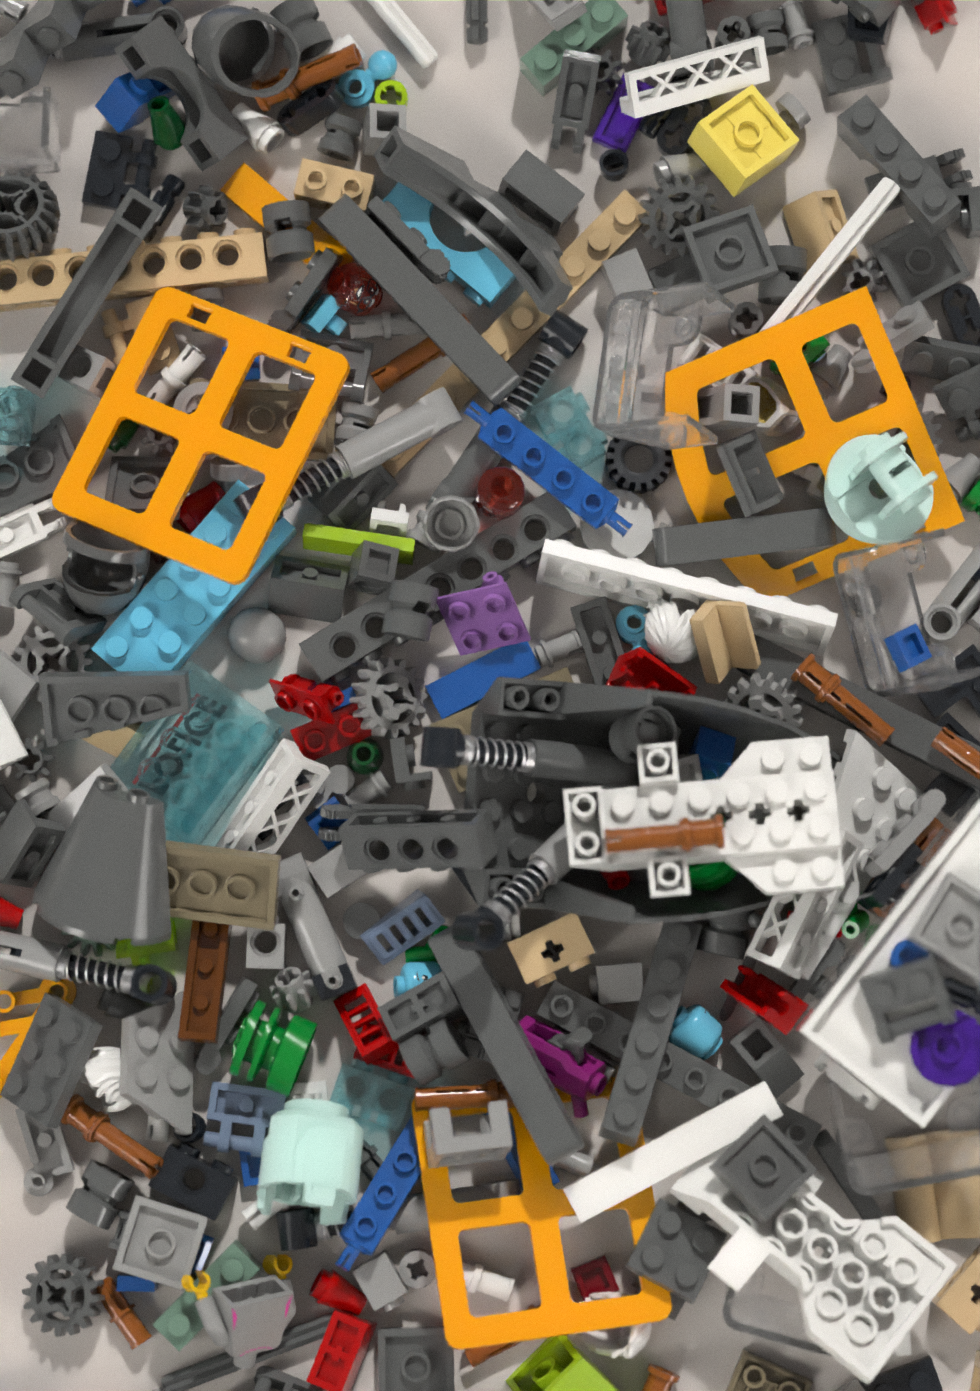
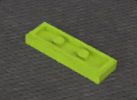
[302,523,415,565]

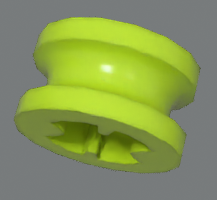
[375,80,408,107]

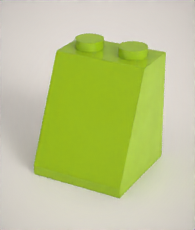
[505,1335,621,1391]

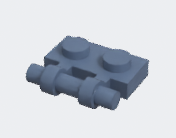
[203,1081,287,1158]

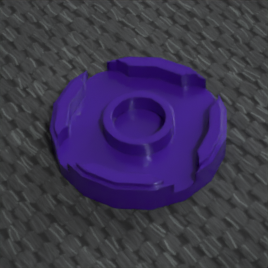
[910,1010,980,1088]

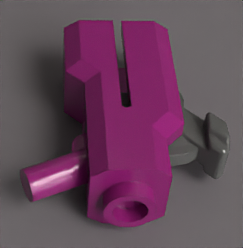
[519,1015,608,1118]

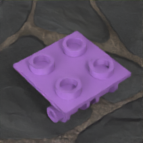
[437,571,531,656]

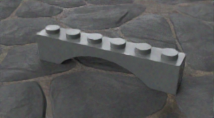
[11,187,163,399]
[598,921,703,1147]

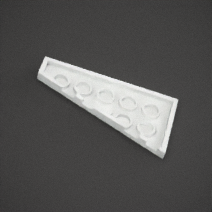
[788,729,923,980]

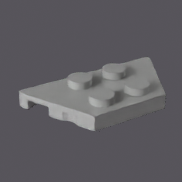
[120,991,194,1135]

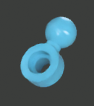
[338,50,397,108]
[615,605,658,659]

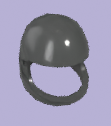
[191,5,301,98]
[62,520,150,615]

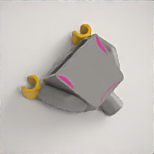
[181,1254,296,1369]

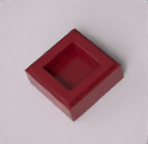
[570,1254,620,1302]

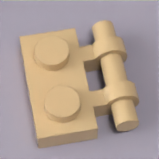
[101,295,181,376]

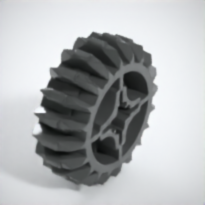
[0,170,61,263]

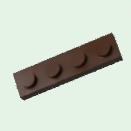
[178,920,232,1044]

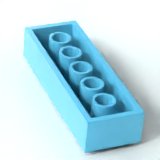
[91,479,297,671]

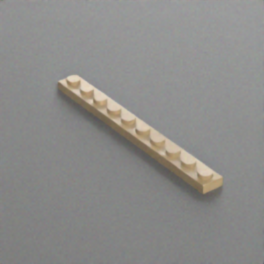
[381,190,646,478]

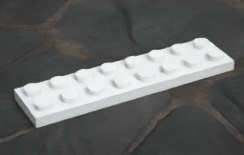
[535,539,838,656]

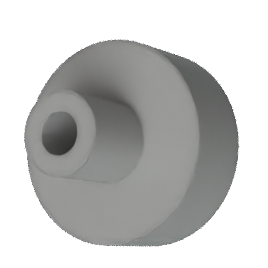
[775,92,811,131]
[210,456,247,492]

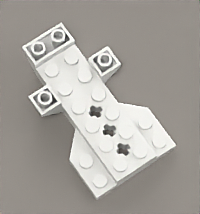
[563,736,845,898]
[669,1141,957,1385]

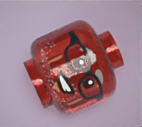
[327,262,383,316]
[475,467,525,520]

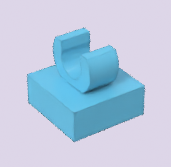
[300,294,348,336]

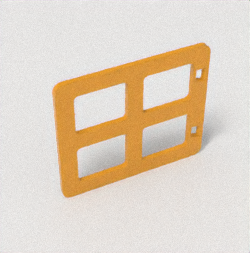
[52,287,350,585]
[411,1074,672,1350]

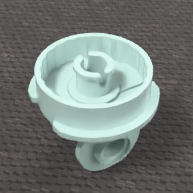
[824,431,938,544]

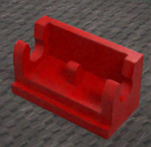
[605,647,698,696]
[719,965,809,1036]
[306,1310,378,1391]

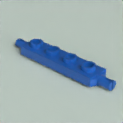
[464,401,633,537]
[335,1116,421,1272]

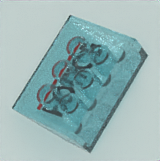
[110,660,285,845]

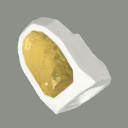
[745,376,801,437]

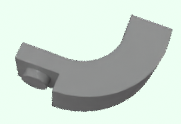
[628,383,760,431]

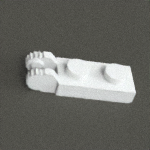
[0,497,74,560]

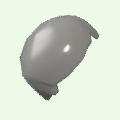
[422,495,480,553]
[227,607,286,664]

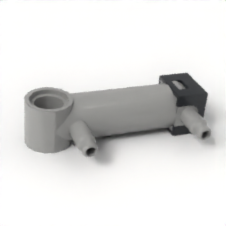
[278,852,358,1002]

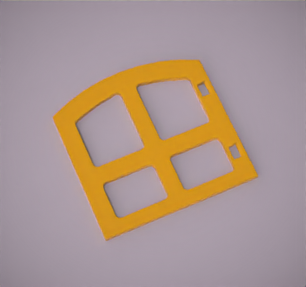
[665,286,965,597]

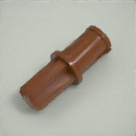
[97,1276,152,1350]

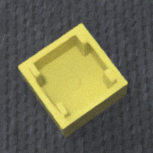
[687,84,800,197]

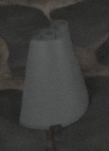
[33,775,171,946]

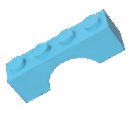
[383,182,516,309]

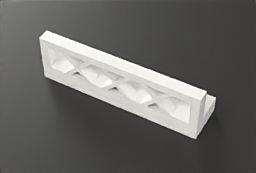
[619,36,770,119]
[211,738,331,854]
[746,829,865,980]

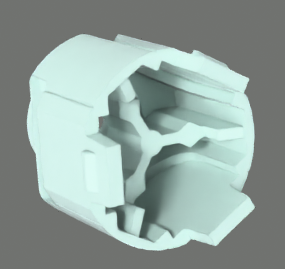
[257,1099,364,1226]

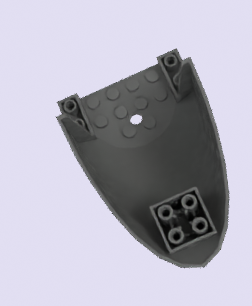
[461,677,842,924]

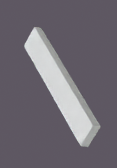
[563,1080,783,1223]

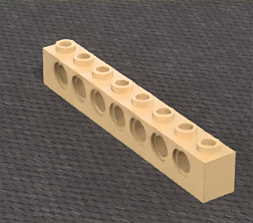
[0,228,269,312]

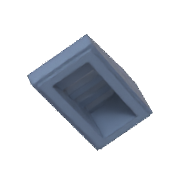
[360,889,446,966]

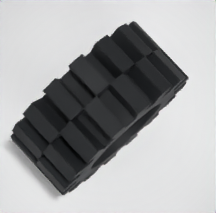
[605,424,673,494]

